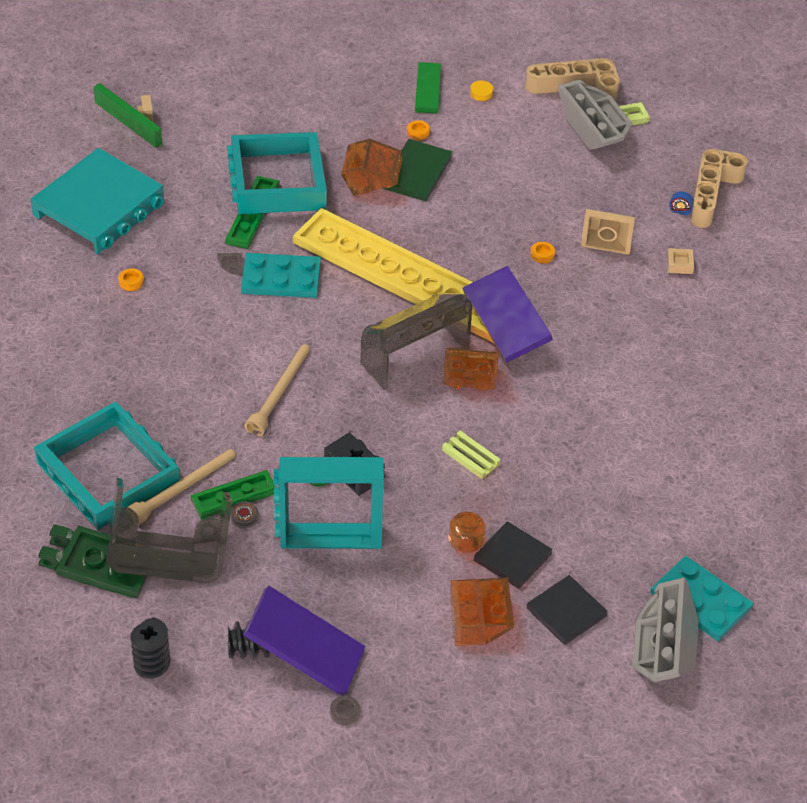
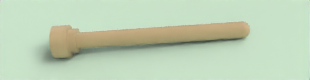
[244,344,310,436]
[125,449,236,527]

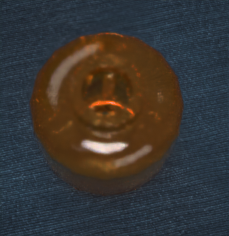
[449,511,486,553]

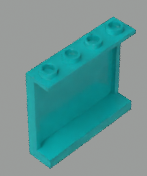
[30,148,164,255]

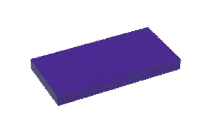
[462,265,553,363]
[243,586,366,695]

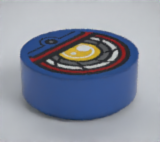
[669,191,694,216]

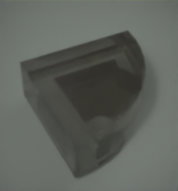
[217,253,242,275]

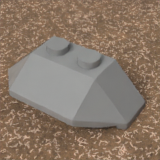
[558,80,633,150]
[633,578,699,682]

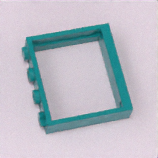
[227,132,327,214]
[34,401,180,531]
[273,457,384,549]

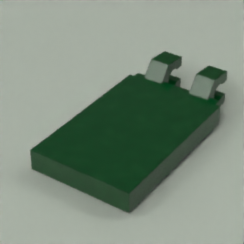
[38,524,158,598]

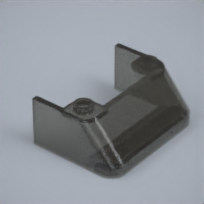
[360,293,473,390]
[107,478,232,583]

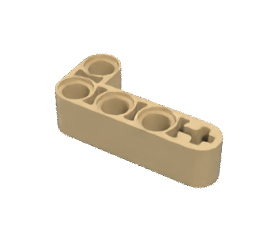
[525,58,620,100]
[691,149,748,228]

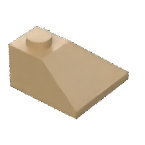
[581,209,635,255]

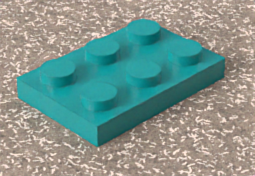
[241,253,321,298]
[650,555,754,641]

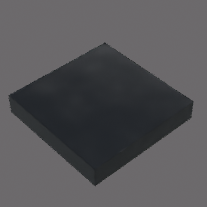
[473,521,552,589]
[526,575,608,645]

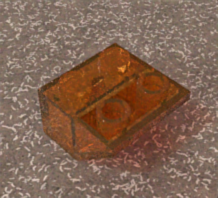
[341,138,403,196]
[443,346,499,391]
[449,578,514,646]

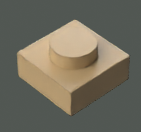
[137,95,154,122]
[667,248,694,274]

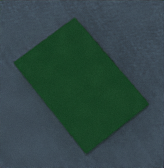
[382,139,453,201]

